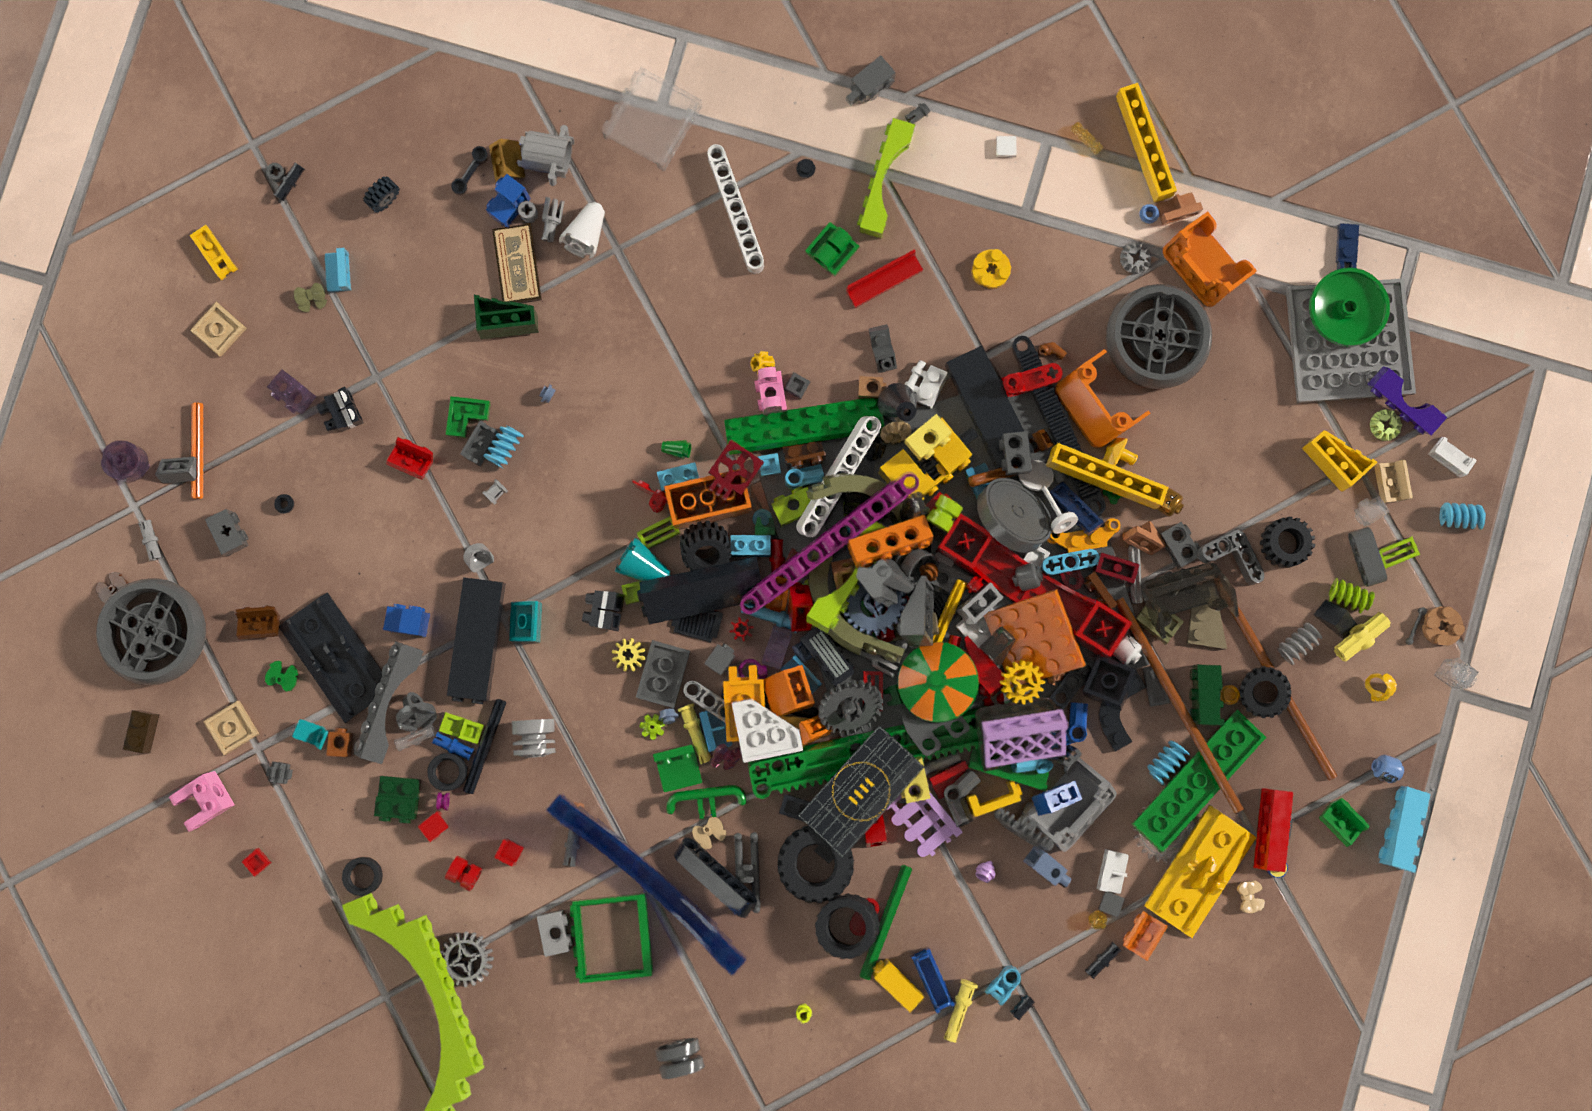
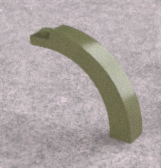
[806,473,917,536]

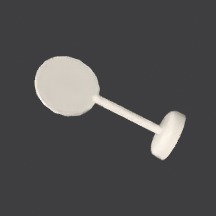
[1018,460,1078,533]

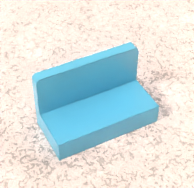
[325,248,351,292]

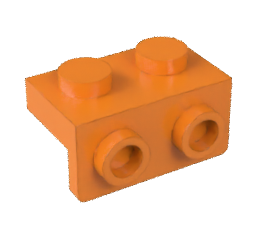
[1123,911,1168,961]

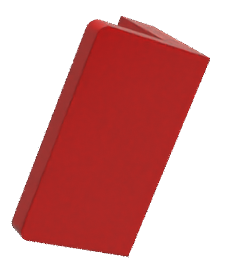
[928,760,969,799]

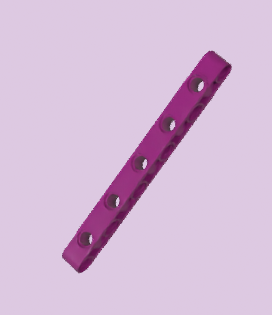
[740,472,919,614]

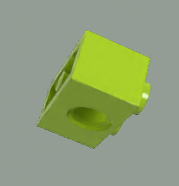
[771,486,817,527]

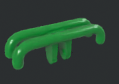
[666,785,746,819]

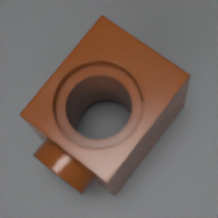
[326,728,353,757]

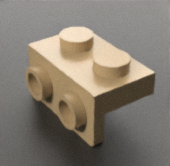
[1374,460,1413,504]

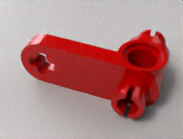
[1002,363,1063,397]

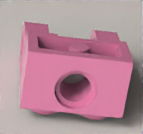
[754,367,787,415]
[169,771,235,832]

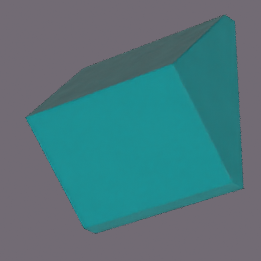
[509,601,542,643]

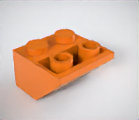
[763,665,815,717]

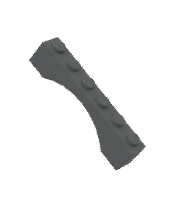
[354,641,424,764]

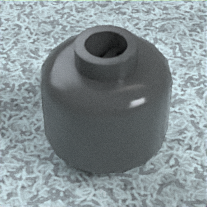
[1012,563,1043,591]

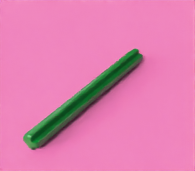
[859,865,912,980]

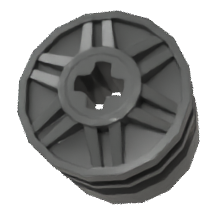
[891,544,938,591]

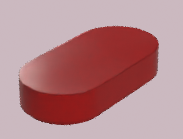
[849,897,879,936]

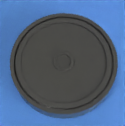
[977,478,1052,553]

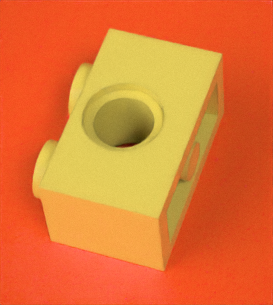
[904,414,952,461]

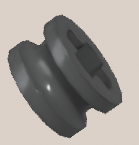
[266,163,286,182]

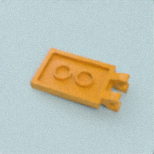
[723,665,765,742]

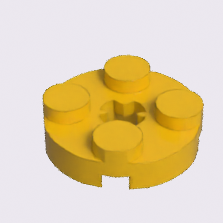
[972,249,1011,289]

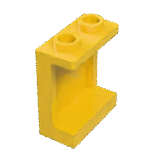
[965,780,1022,817]

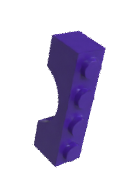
[1367,366,1447,436]

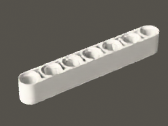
[707,144,764,274]
[797,416,881,537]

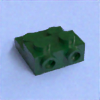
[374,776,421,823]

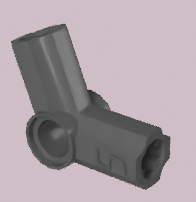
[944,769,981,827]

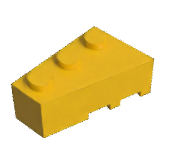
[1302,430,1378,492]

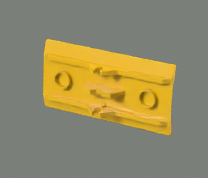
[1144,805,1257,938]

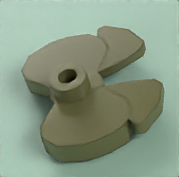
[294,283,327,312]

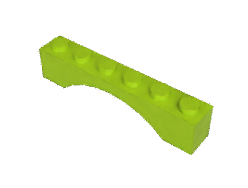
[857,118,915,239]
[806,521,890,633]

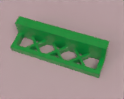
[967,748,1050,791]

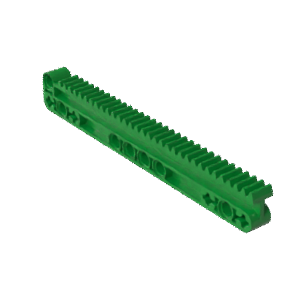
[748,701,1022,799]

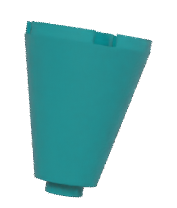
[614,538,670,581]

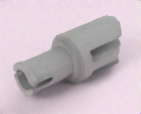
[541,197,565,242]
[860,649,903,678]

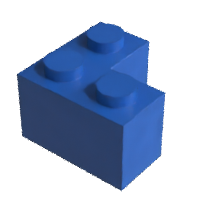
[486,174,531,227]
[383,604,430,637]

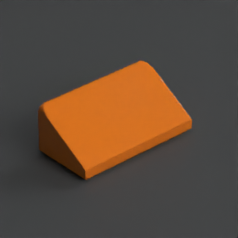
[799,715,836,745]

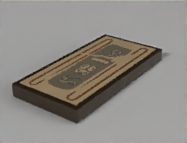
[492,223,542,303]

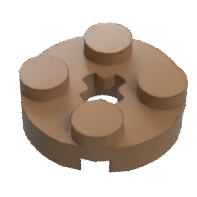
[1422,606,1465,646]

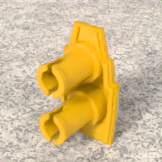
[1103,437,1138,466]

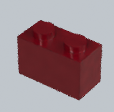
[1092,552,1140,585]

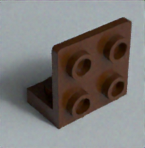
[782,441,826,469]

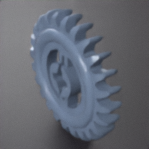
[843,582,908,636]

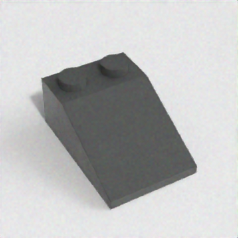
[897,576,934,647]

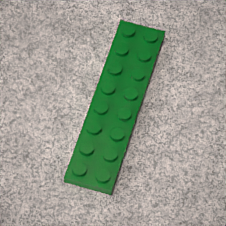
[724,398,885,455]
[1131,710,1267,853]

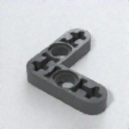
[1197,530,1264,585]

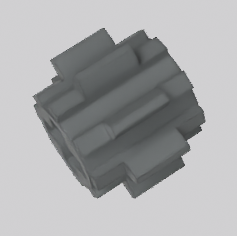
[266,761,293,784]

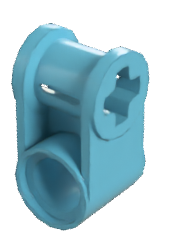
[985,965,1021,1006]

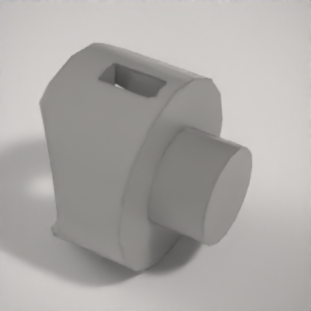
[463,543,494,573]

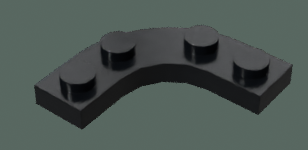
[1098,671,1146,752]

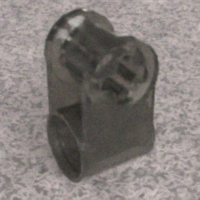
[900,492,930,522]

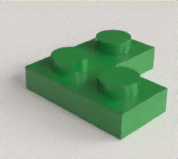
[445,396,491,438]

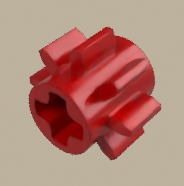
[729,617,754,642]

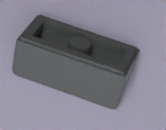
[155,457,196,483]

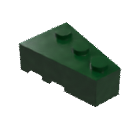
[474,294,539,339]
[1189,664,1225,725]

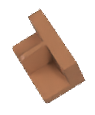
[1156,192,1203,226]

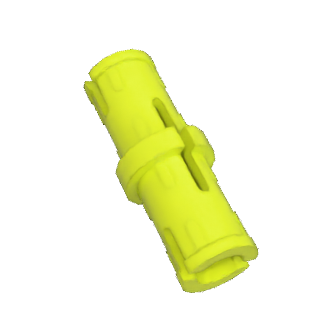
[796,1004,812,1023]

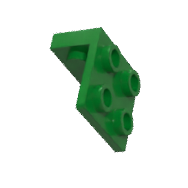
[653,744,702,793]

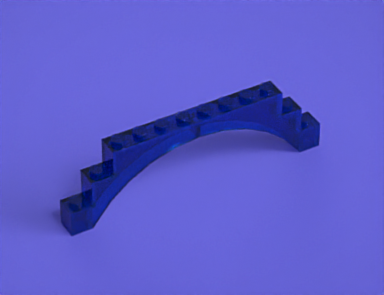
[546,793,747,976]

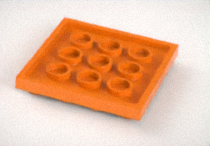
[984,589,1086,688]

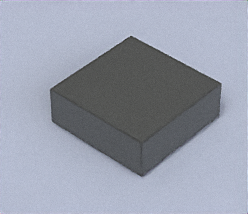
[784,372,811,399]
[1098,891,1125,917]

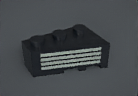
[800,627,855,688]

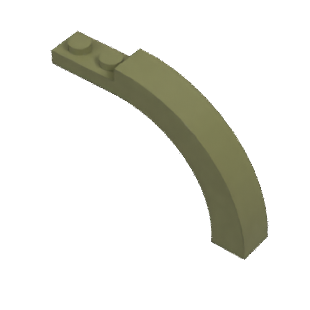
[808,551,905,663]

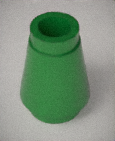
[661,440,691,459]

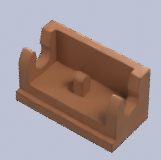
[831,558,855,590]

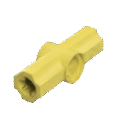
[1334,612,1391,662]

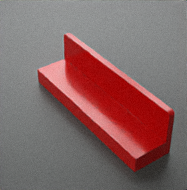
[846,249,923,308]
[1253,788,1293,872]

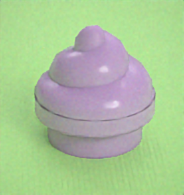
[975,861,996,883]

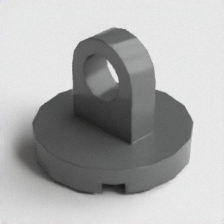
[396,692,437,731]

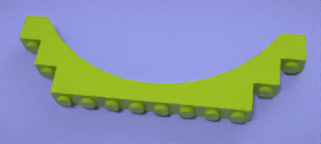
[342,893,485,1111]

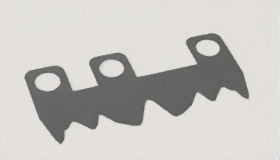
[902,687,1014,756]

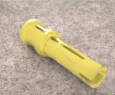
[677,703,713,764]
[944,979,978,1043]

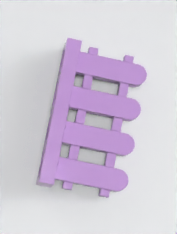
[887,785,962,857]

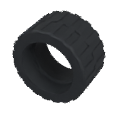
[815,893,880,960]

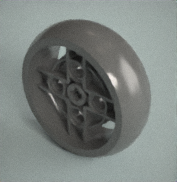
[1106,284,1212,389]
[96,578,206,685]

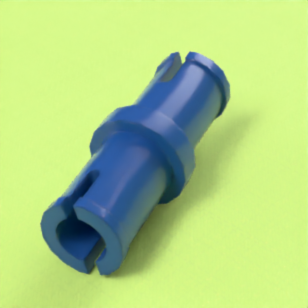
[432,732,474,761]

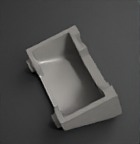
[1022,757,1117,852]

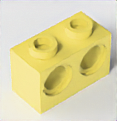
[901,756,931,803]

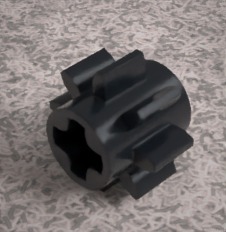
[864,435,886,460]

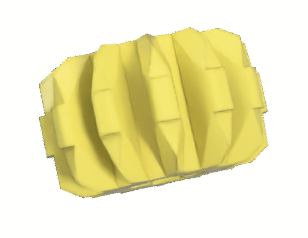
[612,638,646,672]

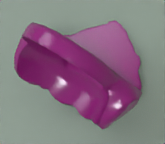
[738,659,767,679]

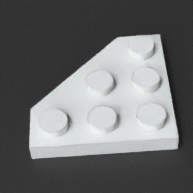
[732,699,803,763]

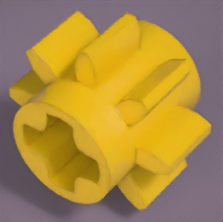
[750,351,775,376]

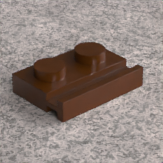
[1084,572,1118,609]

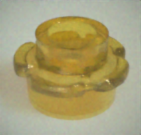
[1088,911,1107,929]

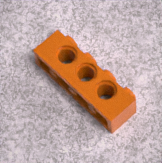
[848,515,933,568]

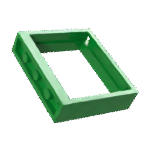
[570,893,654,984]

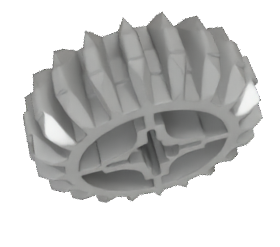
[440,931,494,987]

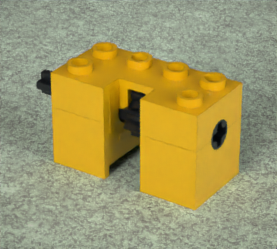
[878,418,978,509]

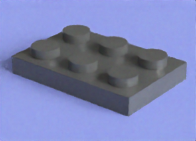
[636,640,691,708]

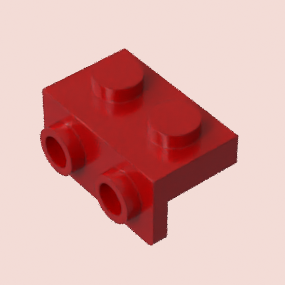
[386,437,433,480]

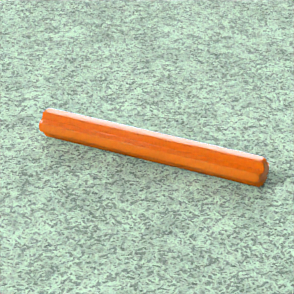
[191,402,203,499]

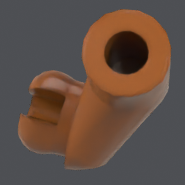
[1038,342,1067,360]

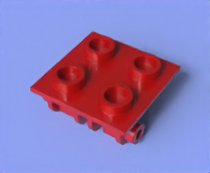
[632,480,668,513]

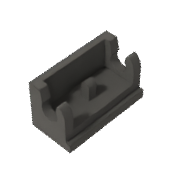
[460,420,501,467]

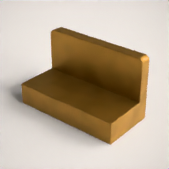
[489,139,525,182]

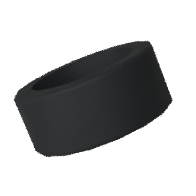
[427,753,467,791]
[342,857,383,896]

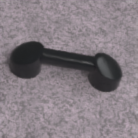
[451,146,488,195]

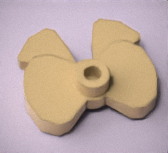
[692,816,726,849]
[1237,880,1265,913]

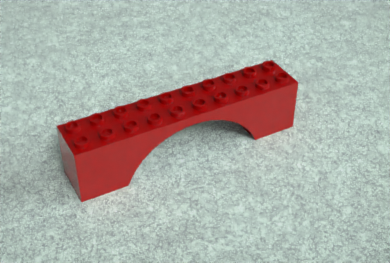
[935,513,1132,658]

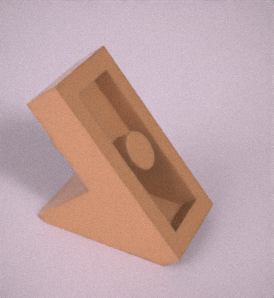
[1123,521,1166,555]

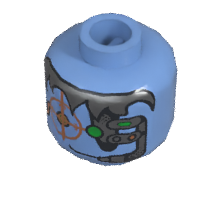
[1372,755,1404,783]

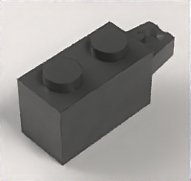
[846,55,896,106]

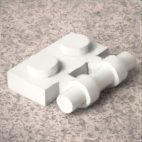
[905,360,949,409]

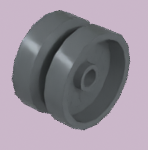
[655,1037,705,1079]

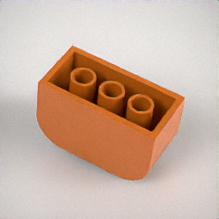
[664,469,752,529]

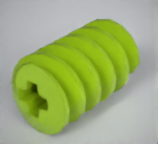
[1329,577,1375,614]

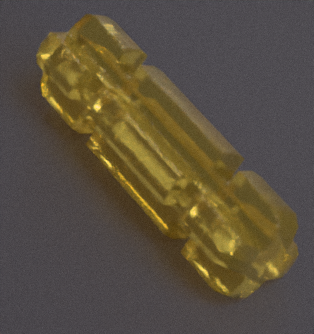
[1071,122,1103,155]

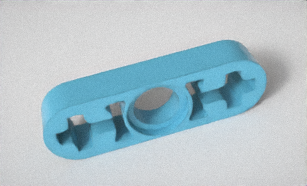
[1041,549,1099,575]

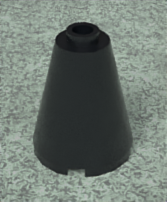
[878,383,917,422]

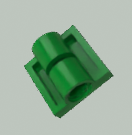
[805,222,860,277]

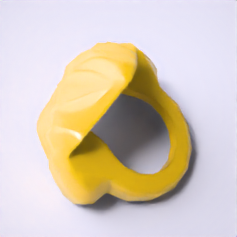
[1365,673,1397,702]

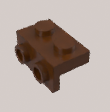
[235,605,280,640]

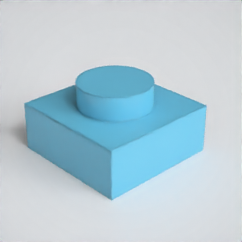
[758,453,781,477]

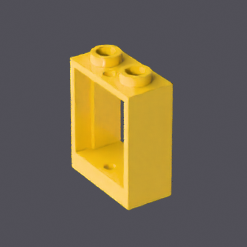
[873,958,924,1012]

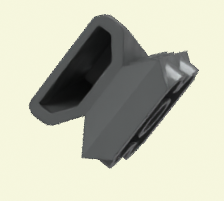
[856,559,914,607]

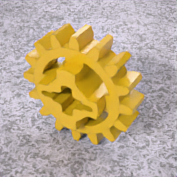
[1000,660,1045,705]

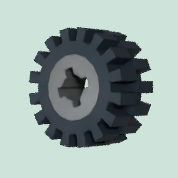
[363,176,400,213]

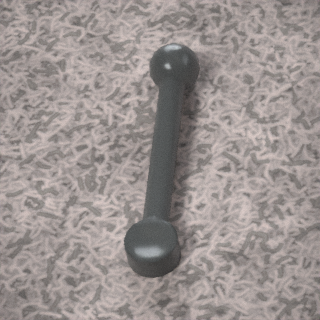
[1405,607,1427,645]

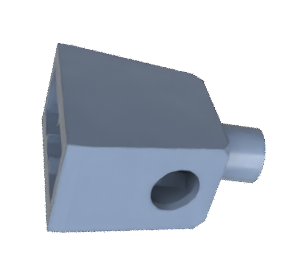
[1023,846,1071,888]

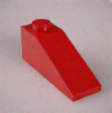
[964,636,1005,699]

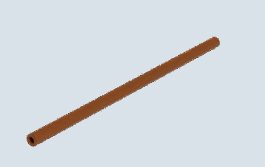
[1208,568,1337,781]
[1116,597,1243,814]

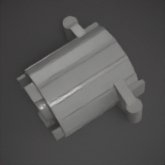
[517,125,574,186]

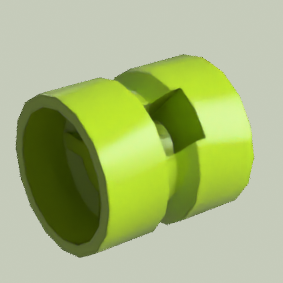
[926,495,963,533]

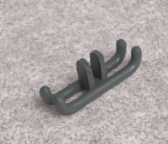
[734,832,760,914]

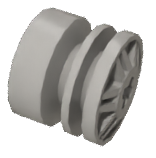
[512,719,556,758]

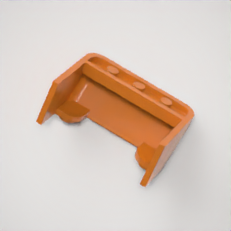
[1054,349,1151,448]

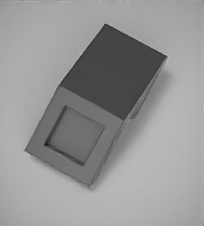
[868,324,897,373]

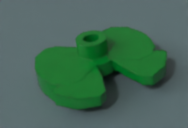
[265,661,299,692]

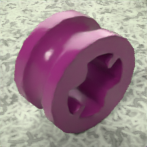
[436,792,450,811]

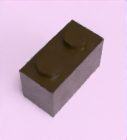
[123,710,160,754]

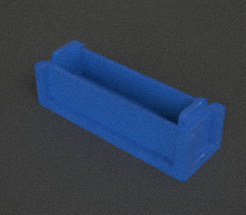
[910,947,955,1013]

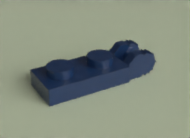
[1336,223,1359,270]

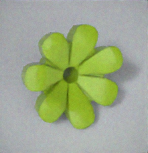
[639,714,665,740]

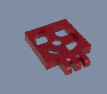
[708,440,764,501]

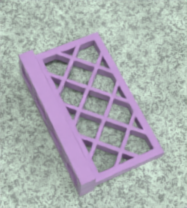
[982,709,1067,768]

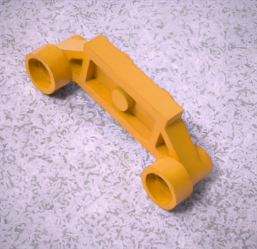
[1046,518,1120,553]

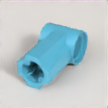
[785,464,824,489]
[1011,747,1053,774]

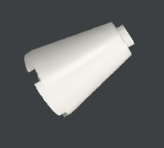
[559,202,605,259]

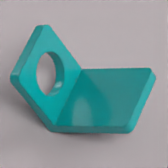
[292,719,329,750]

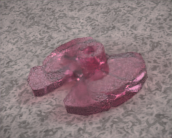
[710,744,742,770]

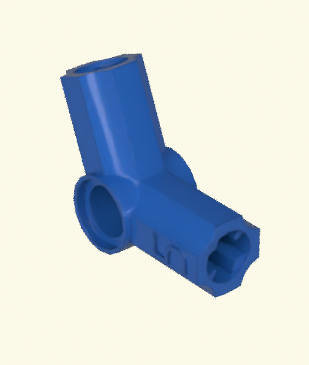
[1046,702,1088,750]

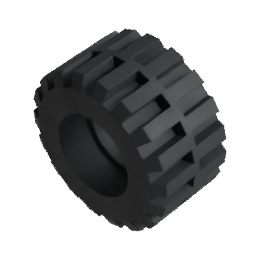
[1260,516,1315,568]
[680,521,732,571]
[1240,666,1291,718]

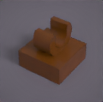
[1029,428,1054,453]

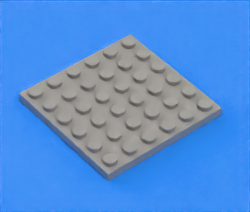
[1285,278,1416,403]

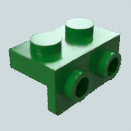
[1319,798,1370,847]

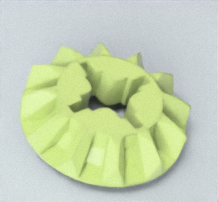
[1370,409,1403,441]

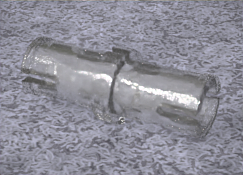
[394,724,436,751]

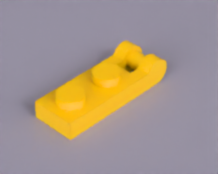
[190,225,238,280]

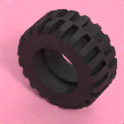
[777,825,854,904]

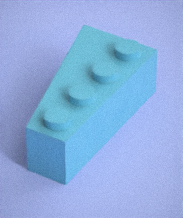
[1378,786,1430,873]

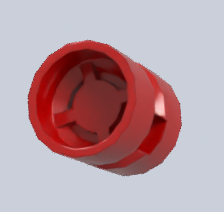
[445,856,483,892]

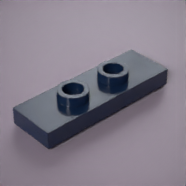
[1049,482,1104,536]

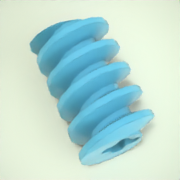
[483,425,524,468]
[1439,502,1486,530]
[1147,740,1190,786]

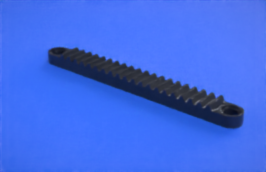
[1012,336,1106,516]

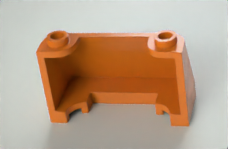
[1163,211,1257,307]

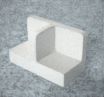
[1097,849,1129,894]

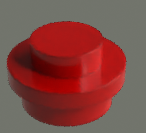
[966,575,984,593]

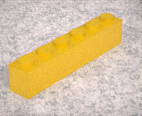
[1116,83,1177,203]
[1046,443,1169,509]

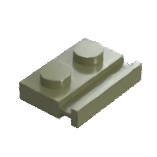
[1135,597,1184,645]

